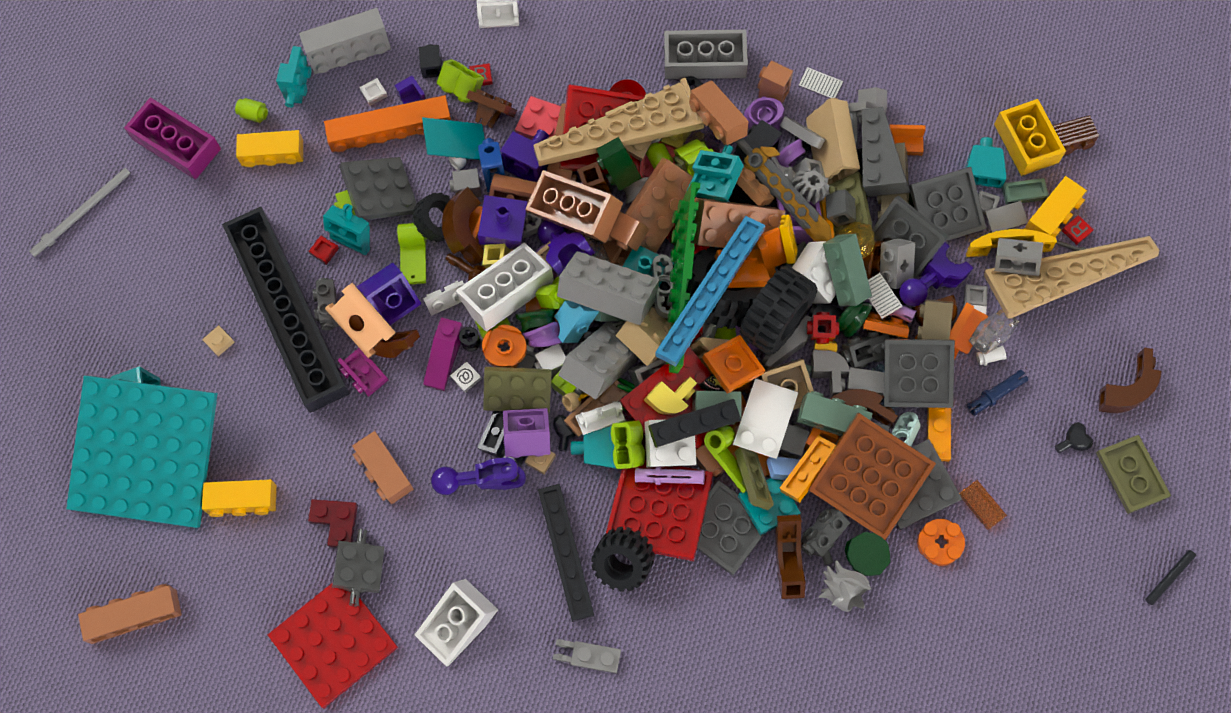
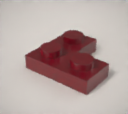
[308,499,358,548]

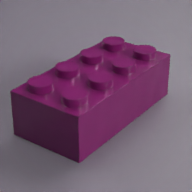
[124,97,221,180]

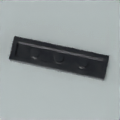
[648,399,741,448]

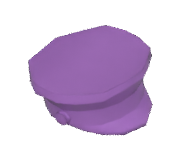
[744,96,785,130]
[776,139,806,168]
[522,322,562,347]

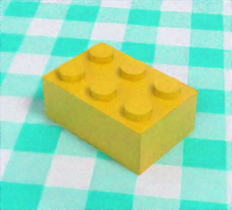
[994,99,1066,176]

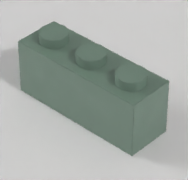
[823,234,872,306]
[796,391,873,436]

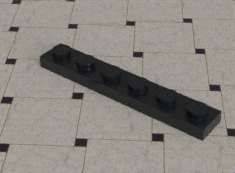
[538,483,594,622]

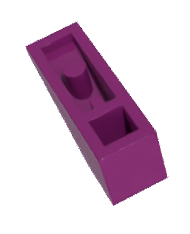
[423,317,463,391]

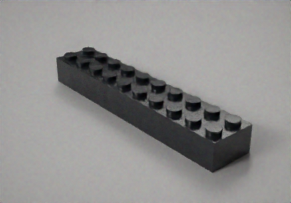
[222,207,350,413]

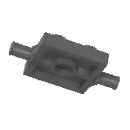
[332,529,384,607]

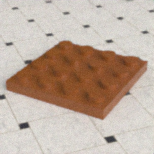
[808,413,936,540]

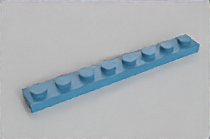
[655,216,765,367]

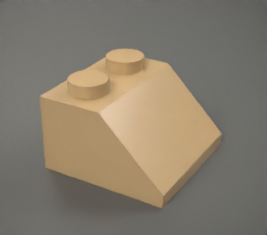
[760,359,814,410]

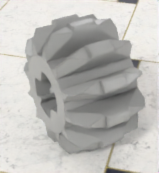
[792,167,829,205]

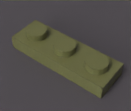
[735,447,774,510]

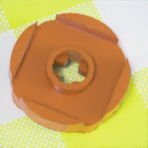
[482,325,527,368]
[917,519,965,566]

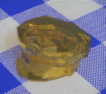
[837,222,875,259]

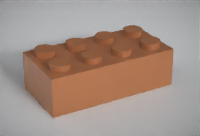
[625,158,693,253]
[525,170,623,243]
[691,198,785,249]

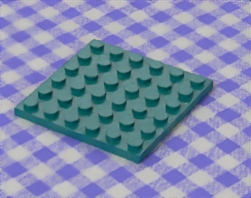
[66,375,218,528]

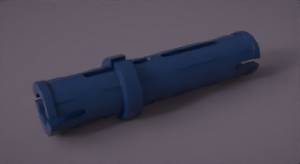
[966,370,1028,416]

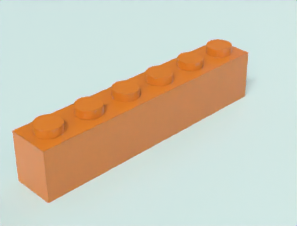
[324,95,451,152]

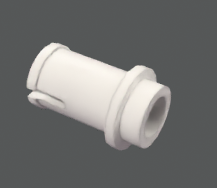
[976,346,1006,366]

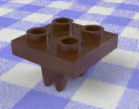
[466,89,517,128]

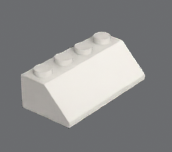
[456,242,554,332]

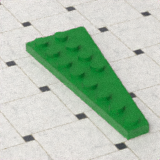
[666,182,700,374]

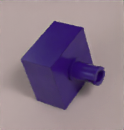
[500,129,549,182]
[478,195,528,249]
[357,262,421,325]

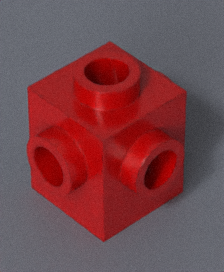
[806,312,839,344]

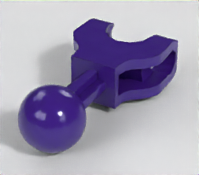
[537,220,596,276]
[899,242,974,306]
[431,457,526,495]

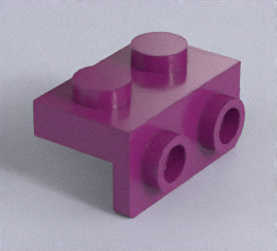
[337,348,388,397]

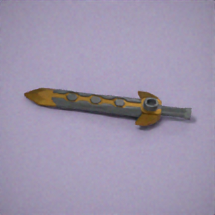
[735,138,832,242]

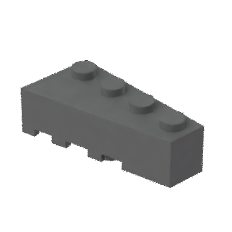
[862,107,910,197]

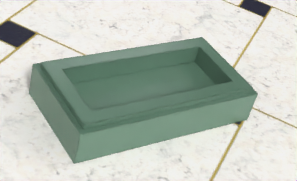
[1002,178,1049,205]

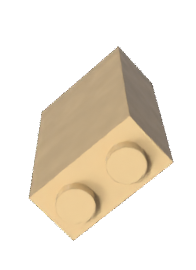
[806,98,860,185]

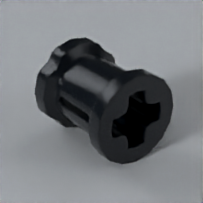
[459,326,481,352]

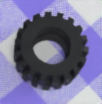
[591,527,655,592]

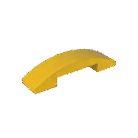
[966,229,1057,257]

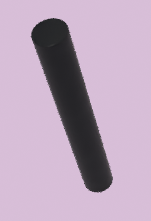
[1145,550,1196,605]

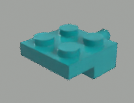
[276,46,311,108]
[687,144,744,202]
[323,204,370,256]
[738,478,801,535]

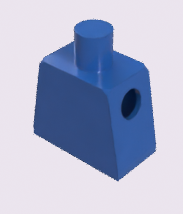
[478,138,505,192]

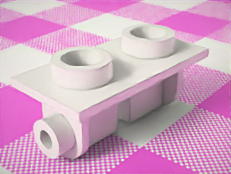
[423,281,464,316]
[575,401,625,435]

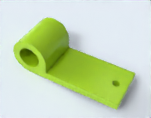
[397,223,427,285]
[704,425,747,493]

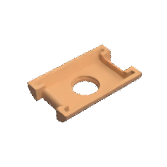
[325,283,396,359]

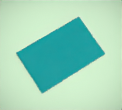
[422,117,485,160]

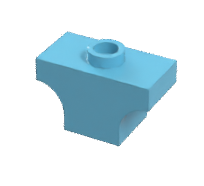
[554,301,599,343]

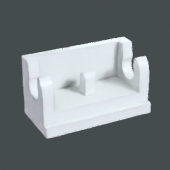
[477,0,519,28]

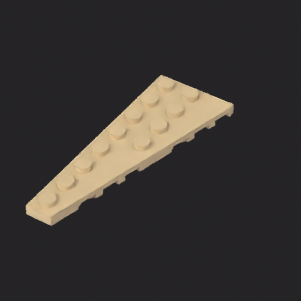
[533,78,704,166]
[984,236,1159,319]

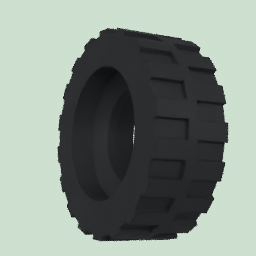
[413,192,451,242]

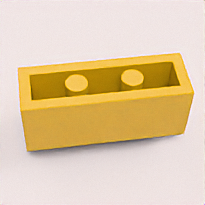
[236,130,304,167]
[1024,176,1087,237]
[202,480,277,517]

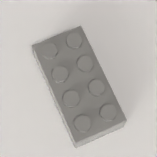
[299,8,391,74]
[664,30,748,79]
[557,251,659,325]
[558,321,638,400]

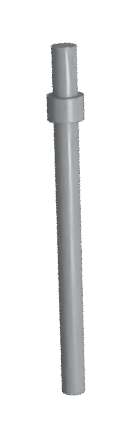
[29,168,131,257]

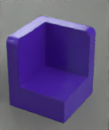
[395,76,426,104]

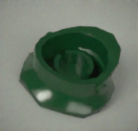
[838,301,872,338]
[515,308,558,334]
[844,532,890,576]

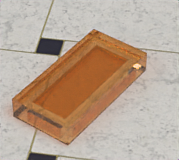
[959,480,1007,530]

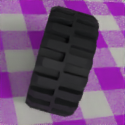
[686,247,763,329]
[740,267,818,355]

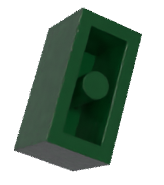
[596,136,642,190]

